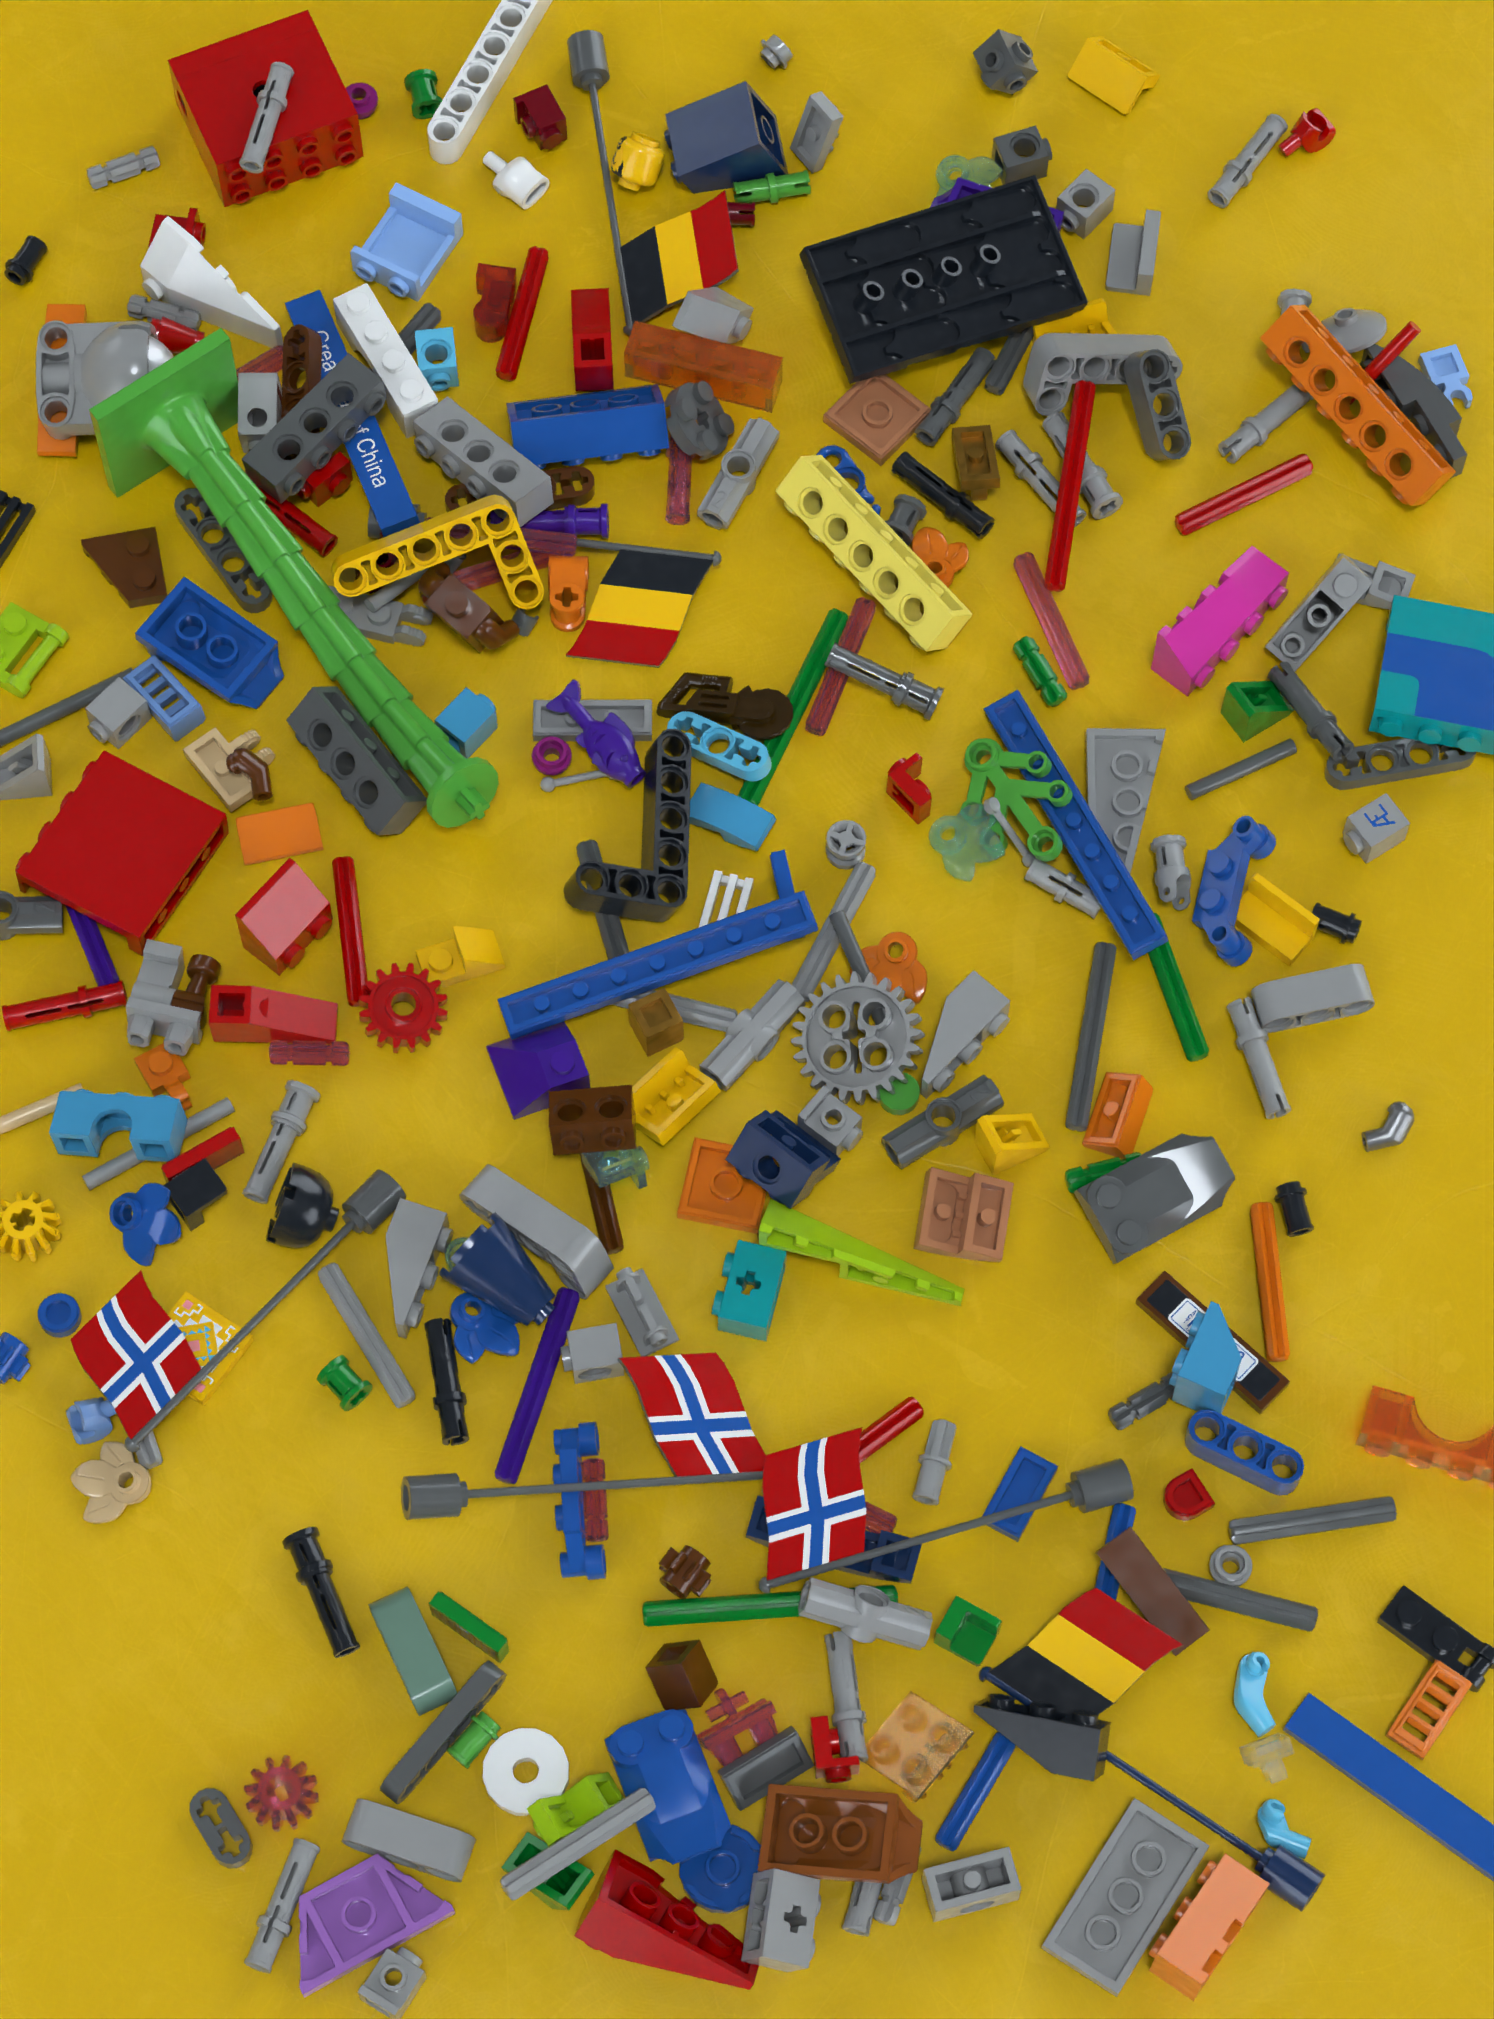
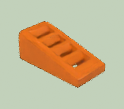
[1386,1660,1472,1760]

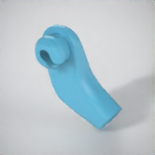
[1234,1651,1276,1738]

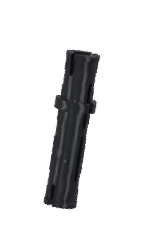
[891,452,995,539]
[424,1318,469,1446]

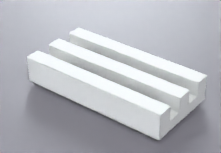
[698,870,754,928]

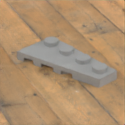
[1085,728,1166,874]

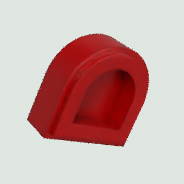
[1163,1468,1215,1521]

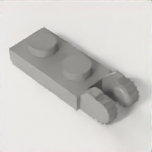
[329,586,433,647]

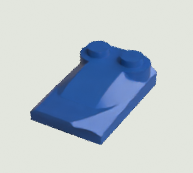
[135,577,284,709]
[605,1709,732,1865]

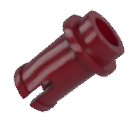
[728,202,755,226]

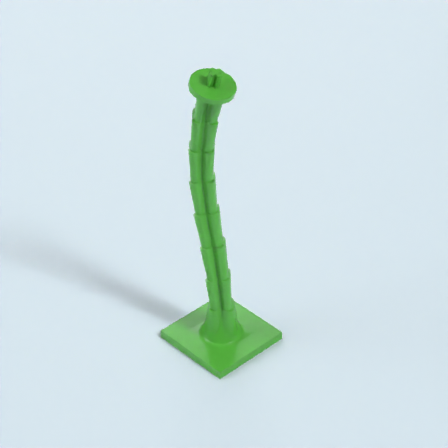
[89,328,499,828]

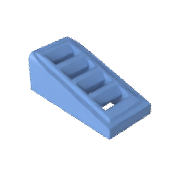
[123,655,206,741]

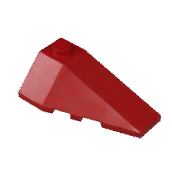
[574,1849,759,1990]

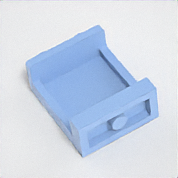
[350,182,464,302]

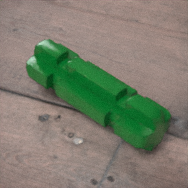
[1013,636,1067,707]
[1065,1152,1142,1193]

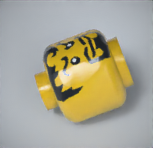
[610,131,665,191]

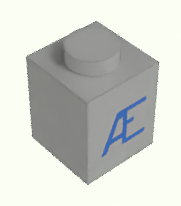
[1343,793,1410,864]

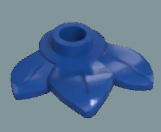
[109,1183,181,1266]
[450,1292,520,1364]

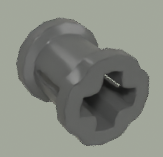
[885,494,927,546]

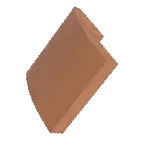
[913,1167,1014,1262]

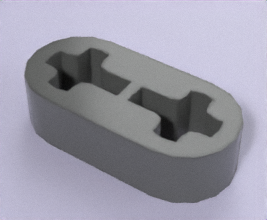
[189,1788,253,1868]

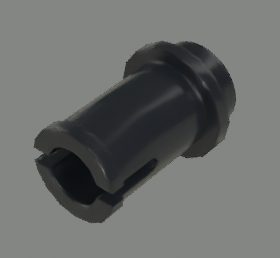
[4,235,48,285]
[1312,902,1362,944]
[1274,1181,1314,1237]

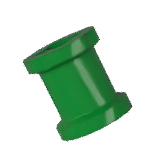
[404,69,442,119]
[317,1355,373,1411]

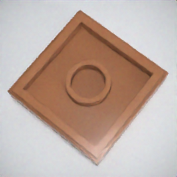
[823,374,931,466]

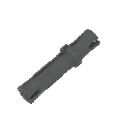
[915,347,996,446]
[1268,662,1354,761]

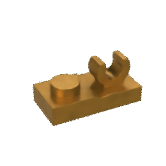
[952,425,1000,501]

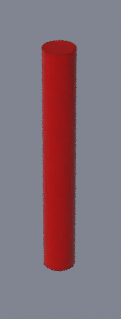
[1350,321,1421,406]

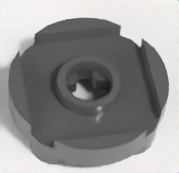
[665,381,734,460]

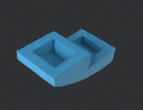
[689,782,776,851]

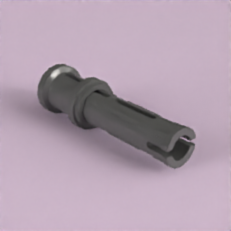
[824,643,944,720]

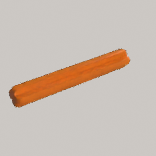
[1250,1202,1290,1362]

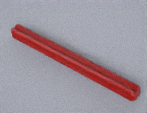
[1044,380,1096,592]

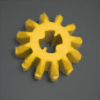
[0,1191,62,1262]

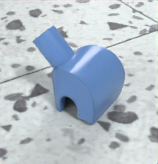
[66,1397,117,1444]

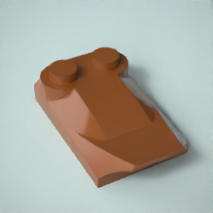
[758,1784,923,1884]

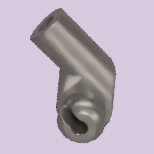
[1362,1101,1414,1152]

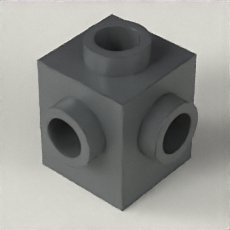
[973,29,1038,95]

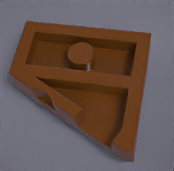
[81,527,168,608]

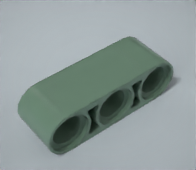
[368,1586,457,1716]

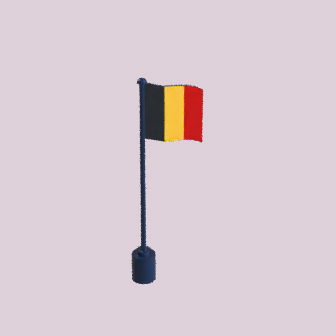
[979,1588,1325,1912]

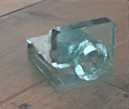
[581,1146,650,1189]

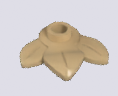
[71,1442,151,1524]

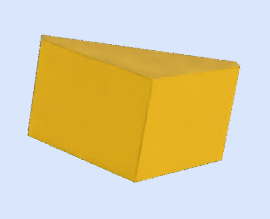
[974,1113,1050,1175]

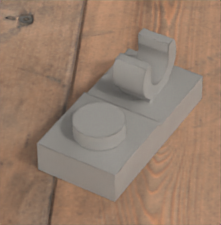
[790,91,844,173]

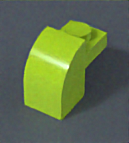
[527,1772,624,1847]

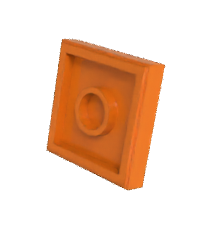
[677,1137,775,1234]

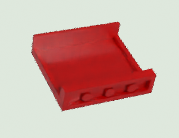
[15,750,229,956]

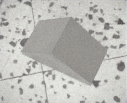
[0,733,52,800]

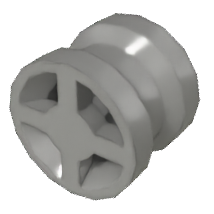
[826,820,866,870]

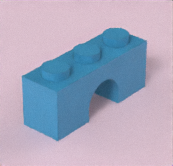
[49,1089,188,1162]

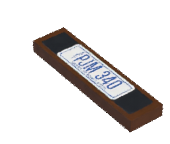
[1136,1271,1290,1415]

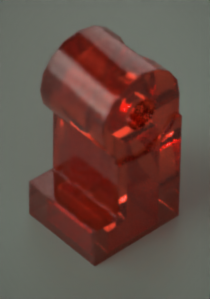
[473,263,517,343]

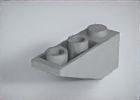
[1265,553,1373,672]
[921,970,1010,1099]
[386,1198,453,1339]

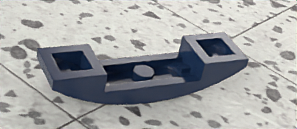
[746,1495,922,1584]

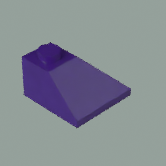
[486,1021,590,1120]

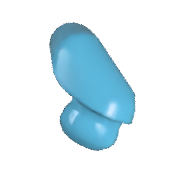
[1257,1799,1312,1859]

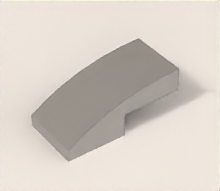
[1335,553,1416,610]

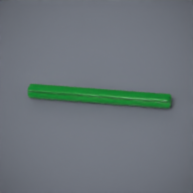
[738,608,848,806]
[642,1585,898,1627]

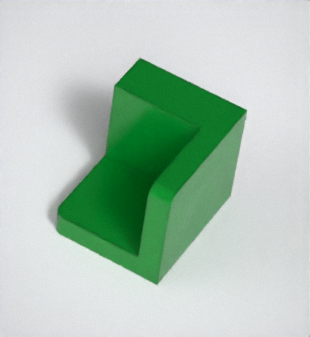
[934,1595,1002,1666]

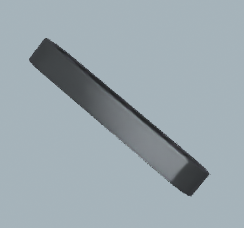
[174,488,273,613]
[1324,738,1476,790]
[380,1660,507,1804]

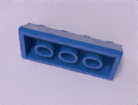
[506,384,670,469]

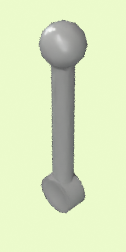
[540,770,615,792]
[983,797,1036,868]

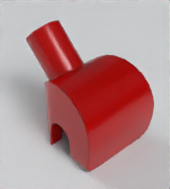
[1278,108,1336,157]

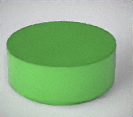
[879,1072,920,1115]

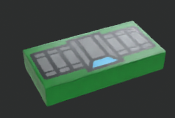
[429,1592,509,1663]

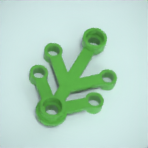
[960,738,1073,862]

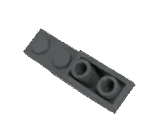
[1360,344,1467,479]

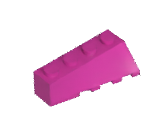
[1151,546,1289,697]

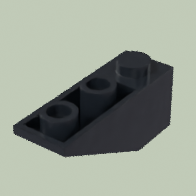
[973,1694,1111,1781]

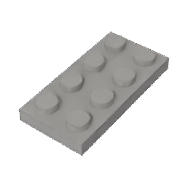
[1041,1798,1209,1997]

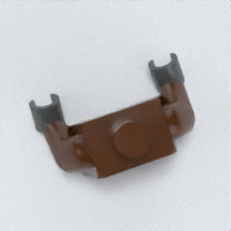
[418,553,539,653]

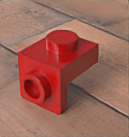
[297,451,353,508]

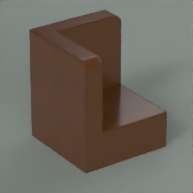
[645,1640,718,1710]

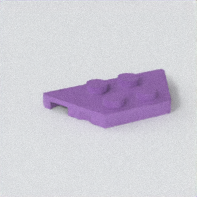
[299,1854,455,1998]

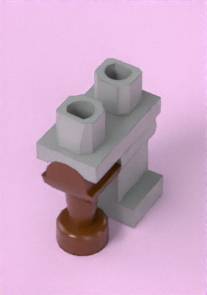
[126,939,221,1056]

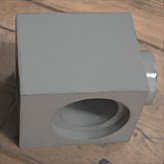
[1056,169,1115,239]
[85,677,152,749]
[560,1323,624,1384]

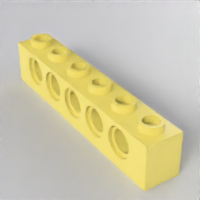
[776,455,973,651]

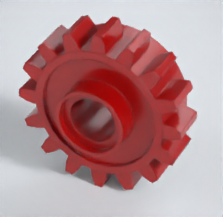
[359,963,448,1053]

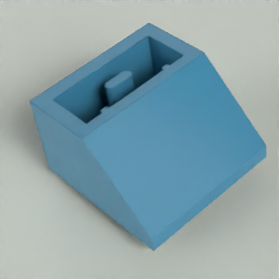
[1169,1301,1242,1414]

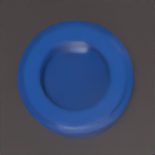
[38,1293,82,1338]

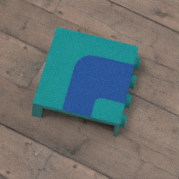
[1369,595,1494,755]

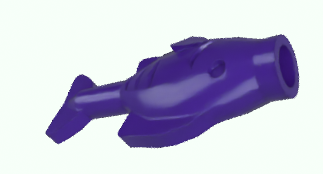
[546,679,646,788]

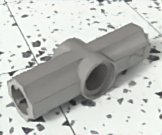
[697,417,780,530]
[699,979,805,1091]
[798,1577,933,1650]

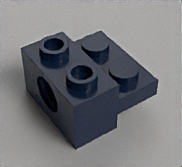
[725,1110,841,1209]

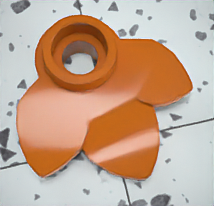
[910,527,969,588]
[850,932,928,1003]

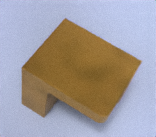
[628,987,684,1057]

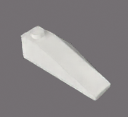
[140,216,283,351]

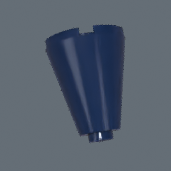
[439,1212,556,1326]

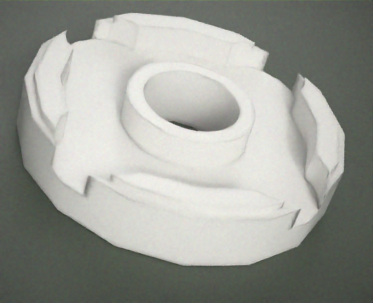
[483,1728,569,1816]

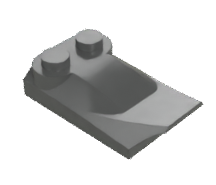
[1074,1133,1235,1265]

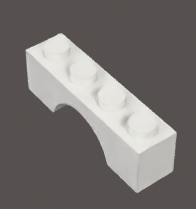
[333,283,438,439]

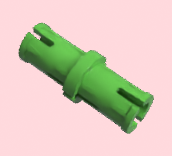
[733,170,811,204]

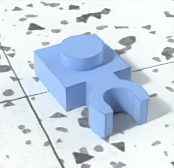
[1418,344,1473,409]

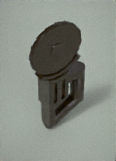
[656,672,793,741]

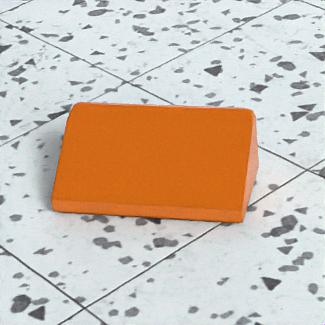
[235,803,323,865]
[1082,1072,1153,1159]

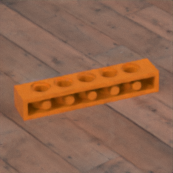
[1260,304,1456,506]

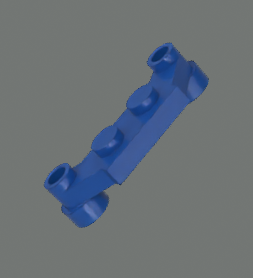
[1192,816,1276,966]
[553,1421,607,1580]

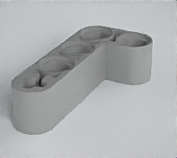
[1023,333,1183,416]
[459,1164,614,1300]

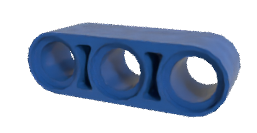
[1185,1409,1304,1496]

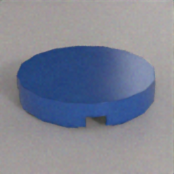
[679,1825,761,1914]

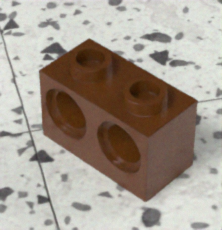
[549,1085,636,1156]

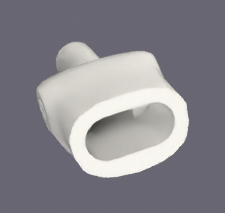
[483,151,550,209]

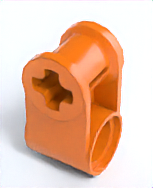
[548,555,589,632]

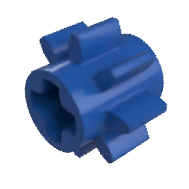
[0,1332,31,1385]

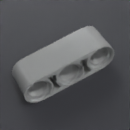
[1250,964,1375,1033]
[341,1799,476,1882]

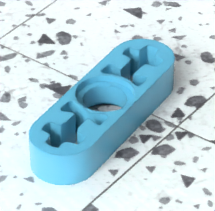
[667,711,772,782]

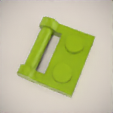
[0,602,69,698]

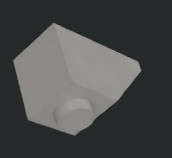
[672,287,754,345]

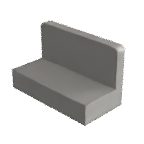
[1105,210,1161,296]

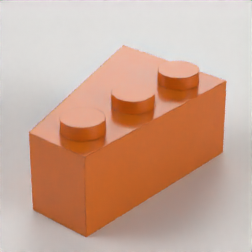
[1149,1853,1270,2001]

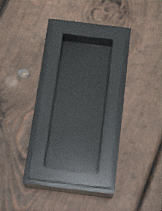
[718,1726,814,1811]

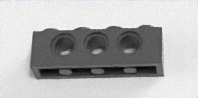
[242,353,387,504]
[286,686,427,835]

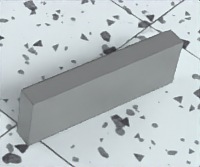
[533,699,652,741]

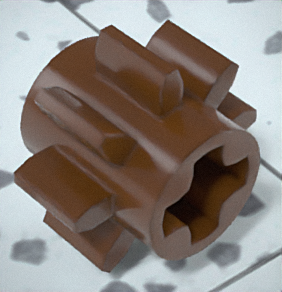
[659,1545,712,1599]

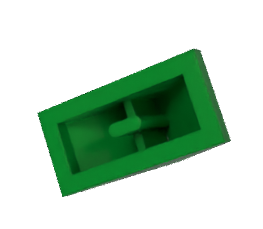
[1221,681,1294,743]
[501,1832,595,1911]

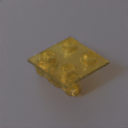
[859,1691,974,1803]

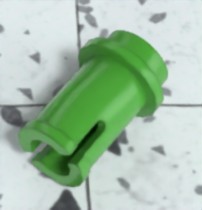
[446,1711,501,1769]

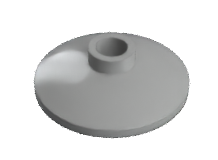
[1321,308,1387,353]

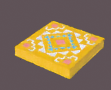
[167,1291,254,1406]

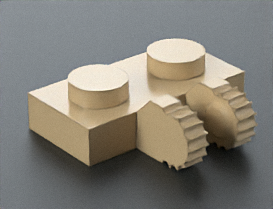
[183,727,275,812]

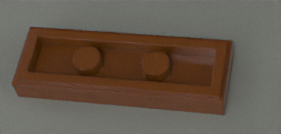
[1096,1526,1210,1656]

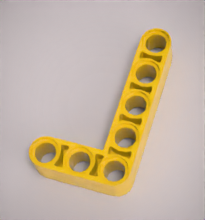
[331,495,544,610]

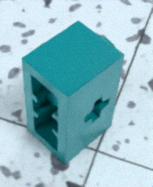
[712,1240,787,1342]

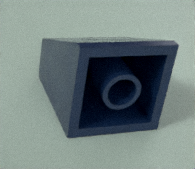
[664,81,788,194]

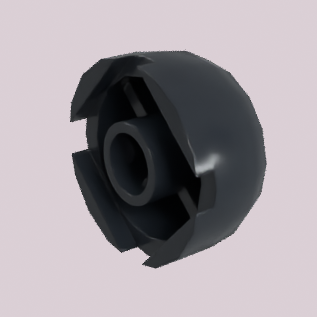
[266,1163,339,1248]

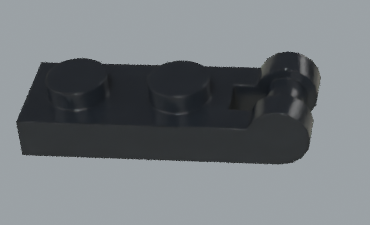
[1377,1585,1494,1692]

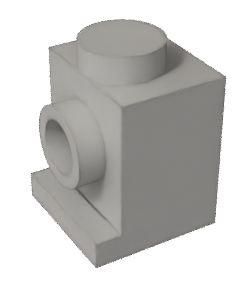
[798,1085,863,1156]
[357,1947,427,2019]

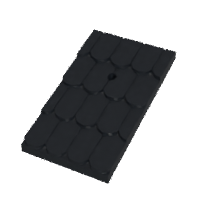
[799,175,1088,384]

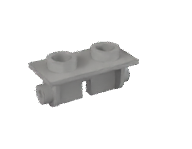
[605,1267,679,1357]

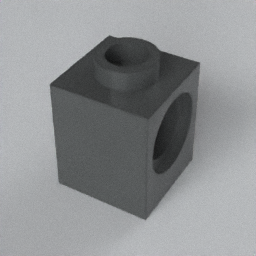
[992,125,1052,185]

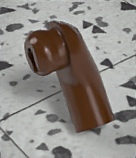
[226,748,273,801]

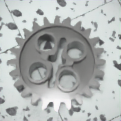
[791,971,925,1105]

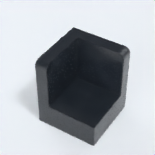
[164,1158,227,1231]

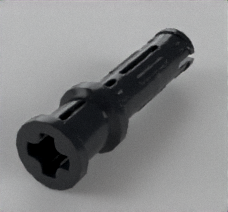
[282,1527,360,1658]

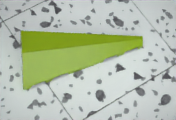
[759,1199,965,1306]

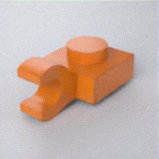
[134,1043,193,1111]

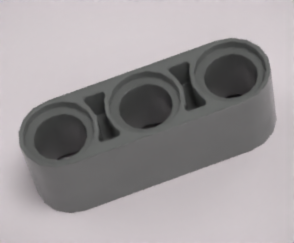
[1124,349,1191,461]

